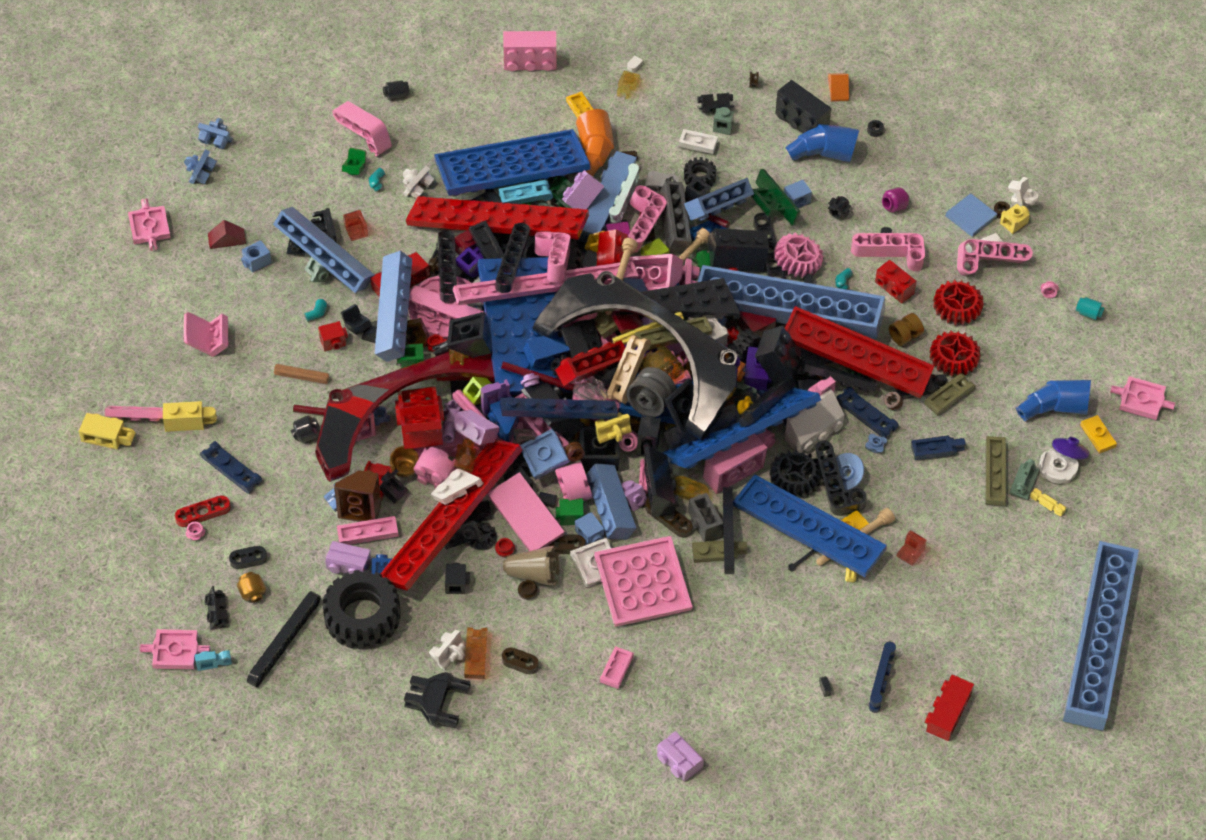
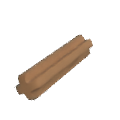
[274,364,329,384]

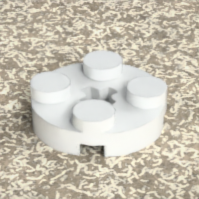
[1039,448,1079,484]

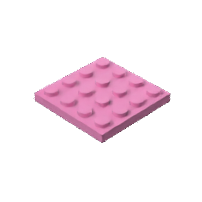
[594,536,692,627]

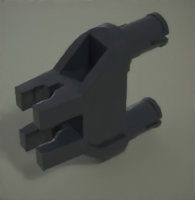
[404,672,471,729]

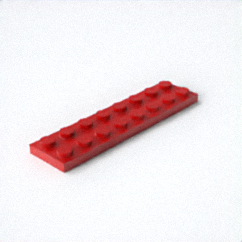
[785,306,935,399]

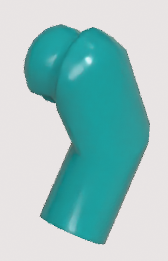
[368,168,385,192]
[835,268,853,290]
[304,299,327,322]

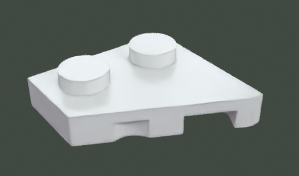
[431,468,483,505]

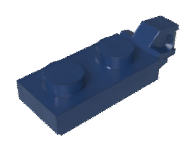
[911,435,966,460]

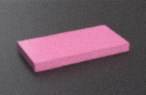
[487,472,565,551]

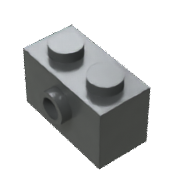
[688,493,723,542]

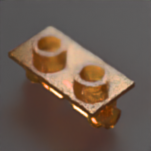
[454,437,476,472]

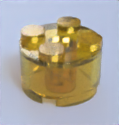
[639,346,685,381]

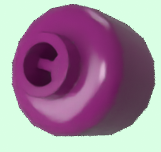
[882,187,909,213]

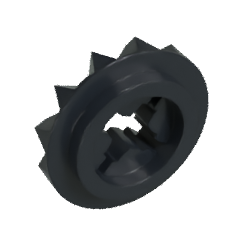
[467,521,497,550]

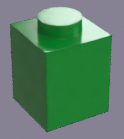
[556,498,584,526]

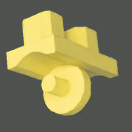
[595,412,632,443]

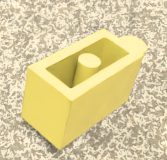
[163,401,217,432]
[79,413,136,449]

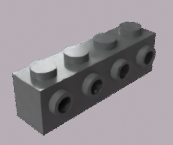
[659,181,691,254]

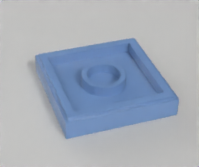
[946,193,997,237]
[520,429,570,480]

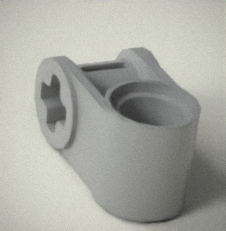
[645,171,679,193]

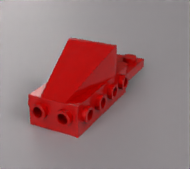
[395,386,444,449]

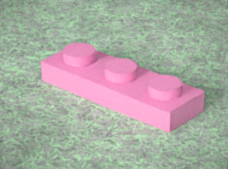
[105,406,163,421]
[337,516,399,545]

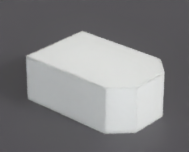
[627,56,643,72]

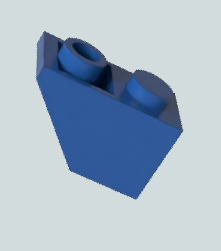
[488,397,519,442]

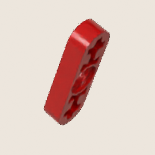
[175,495,231,527]

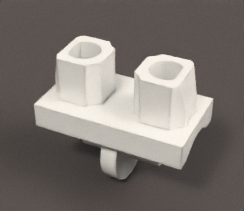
[403,166,435,199]
[1008,177,1039,207]
[429,629,466,670]

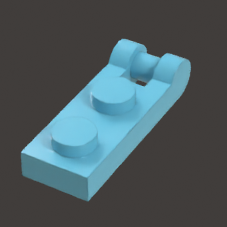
[499,180,553,204]

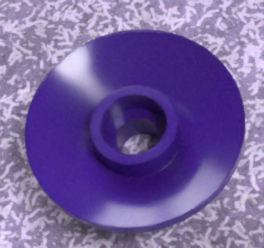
[1052,437,1090,460]

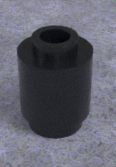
[383,80,410,100]

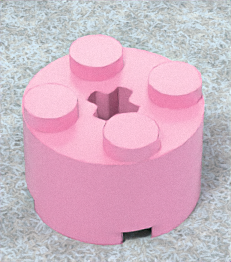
[413,447,459,489]
[555,462,592,501]

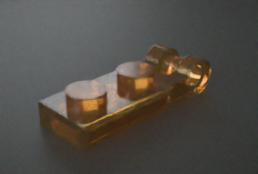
[464,627,488,679]

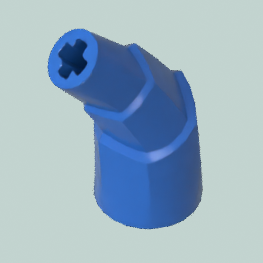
[785,124,859,163]
[1016,380,1091,421]

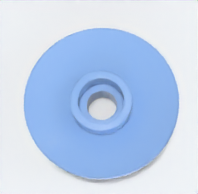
[828,453,864,490]

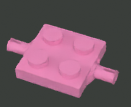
[128,198,170,251]
[1110,376,1176,420]
[140,629,210,669]

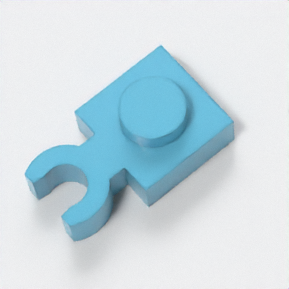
[195,650,232,671]

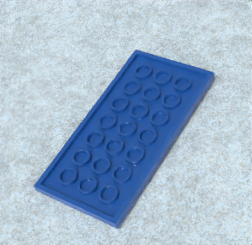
[434,129,590,196]
[478,257,572,395]
[662,388,821,469]

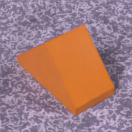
[828,73,849,102]

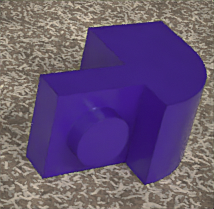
[456,247,484,278]

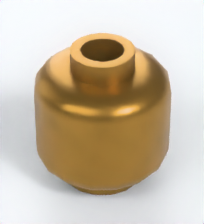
[237,572,266,603]

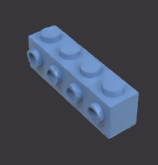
[684,178,754,221]
[586,464,636,540]

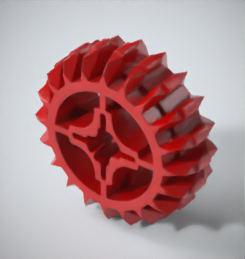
[933,279,984,326]
[929,330,981,377]

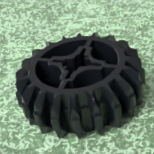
[769,448,821,498]

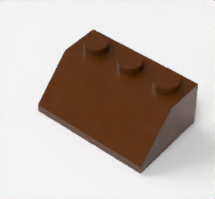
[334,470,381,522]

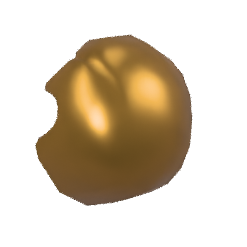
[390,446,419,477]

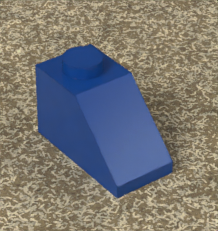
[523,336,570,369]

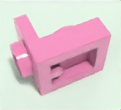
[808,376,836,396]

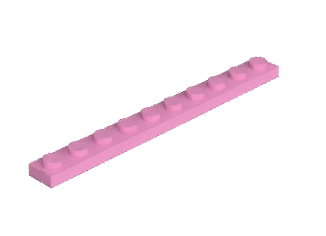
[453,261,638,305]

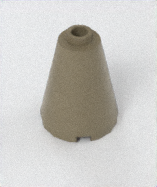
[503,546,560,586]

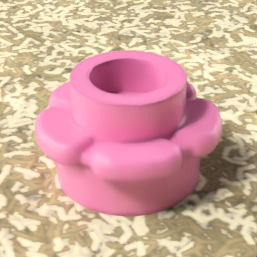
[1040,281,1059,298]
[186,522,205,541]

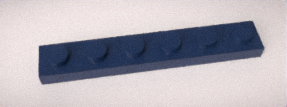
[500,397,618,419]

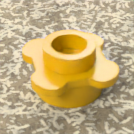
[737,396,753,414]

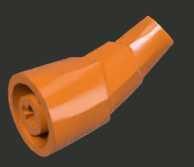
[576,109,614,177]

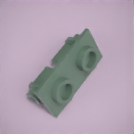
[1009,459,1040,500]

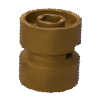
[888,313,924,346]

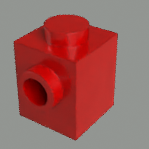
[318,321,348,352]

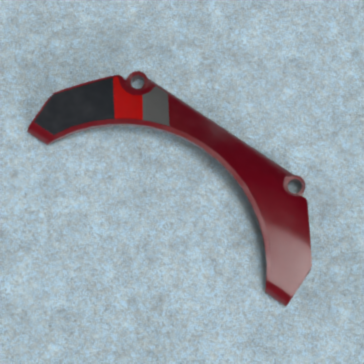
[315,350,495,482]

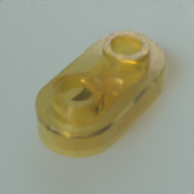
[673,476,709,500]

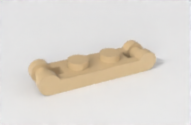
[607,335,651,404]

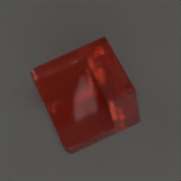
[343,210,368,241]
[896,530,927,566]

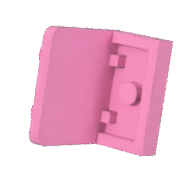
[184,312,229,357]

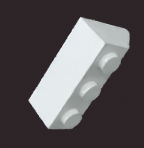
[785,389,844,453]

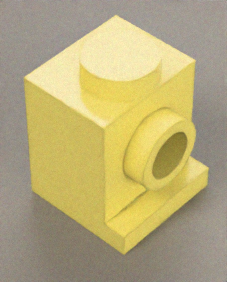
[1000,204,1030,234]

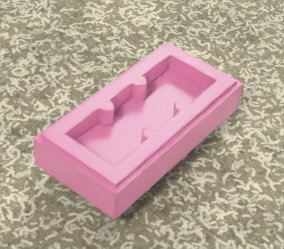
[600,646,634,689]

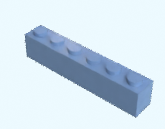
[577,151,637,243]
[273,207,375,293]
[375,250,412,362]

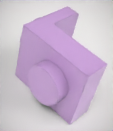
[621,480,647,511]

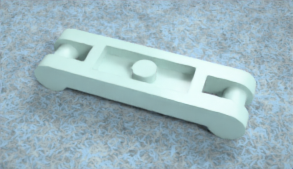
[609,163,639,224]

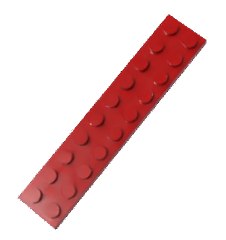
[406,197,589,239]
[380,439,523,591]

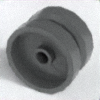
[626,367,676,417]

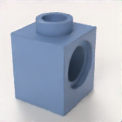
[784,180,812,208]
[241,240,271,273]
[575,512,604,545]

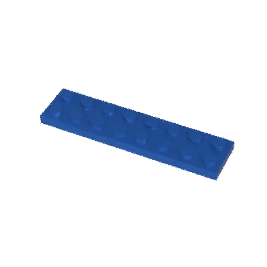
[733,474,887,577]

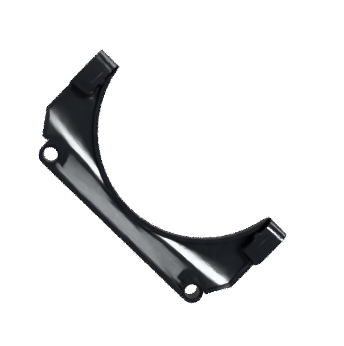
[532,271,740,441]

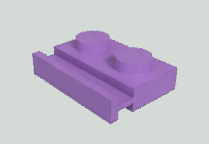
[480,379,510,416]

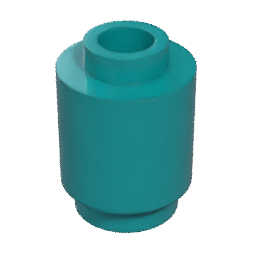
[1075,297,1105,320]

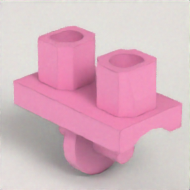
[678,258,700,285]

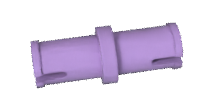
[442,409,458,443]

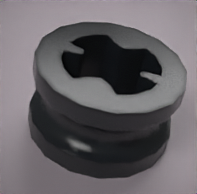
[867,120,884,137]

